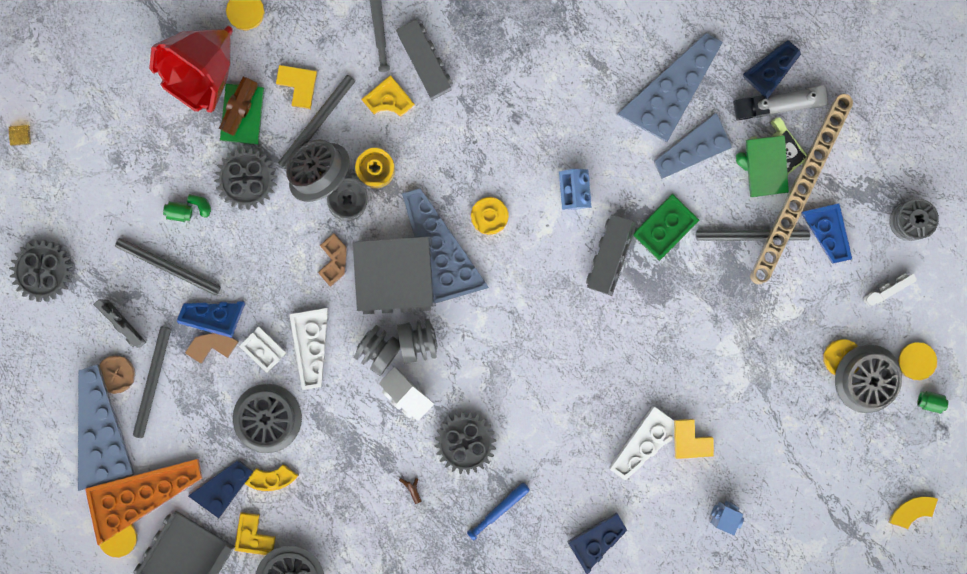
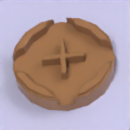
[99,355,136,394]

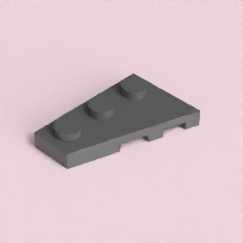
[93,299,147,348]

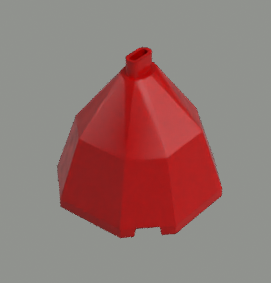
[149,25,233,113]

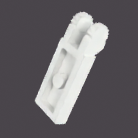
[863,273,917,306]

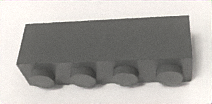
[396,20,453,101]
[586,214,637,296]

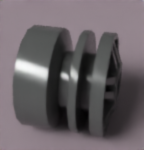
[327,178,368,221]
[889,199,939,241]
[397,319,438,364]
[353,325,401,376]

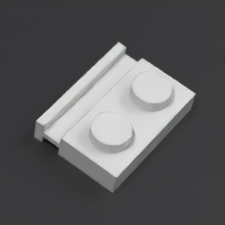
[239,326,287,373]

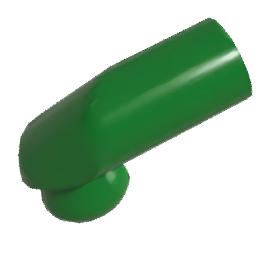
[736,152,748,171]
[187,194,211,218]

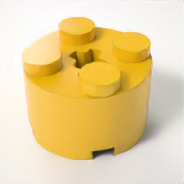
[355,148,395,188]

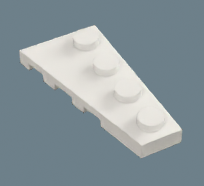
[289,308,328,390]
[609,406,674,480]

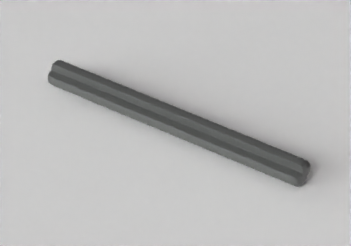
[278,75,355,169]
[696,230,810,241]
[115,238,221,295]
[133,326,171,438]

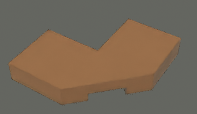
[318,233,347,287]
[185,333,239,364]

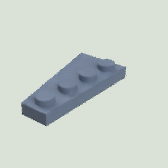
[654,113,732,179]

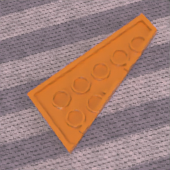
[85,459,203,545]

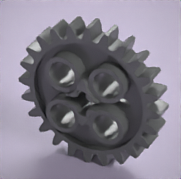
[214,148,278,210]
[9,240,74,302]
[434,412,497,475]

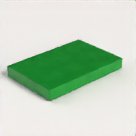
[220,84,265,145]
[746,135,789,197]
[633,194,700,261]

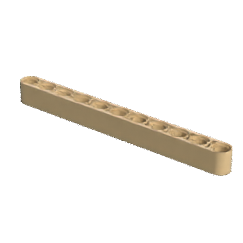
[750,94,853,284]

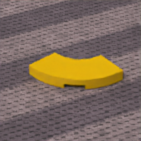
[245,464,299,491]
[888,496,938,529]

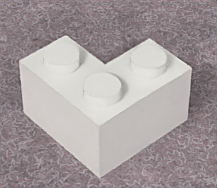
[379,367,434,421]

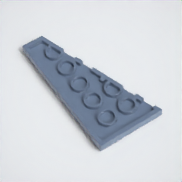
[617,33,723,143]
[402,188,489,303]
[78,364,134,491]

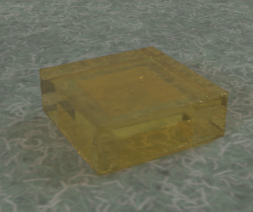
[8,125,31,146]

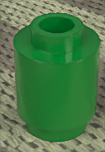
[163,201,193,222]
[917,391,949,414]

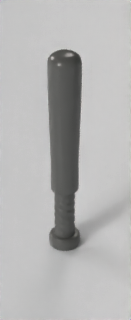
[370,0,390,72]

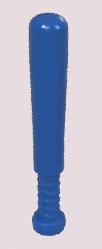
[467,483,530,541]

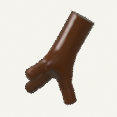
[399,478,422,504]

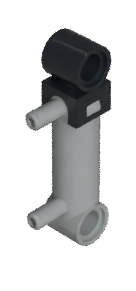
[733,86,829,121]

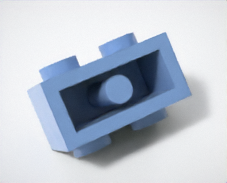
[559,169,592,210]
[710,501,744,535]

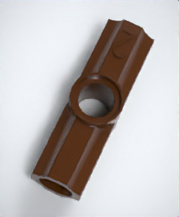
[219,76,259,136]

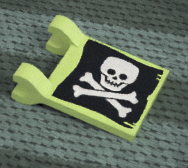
[749,117,807,174]

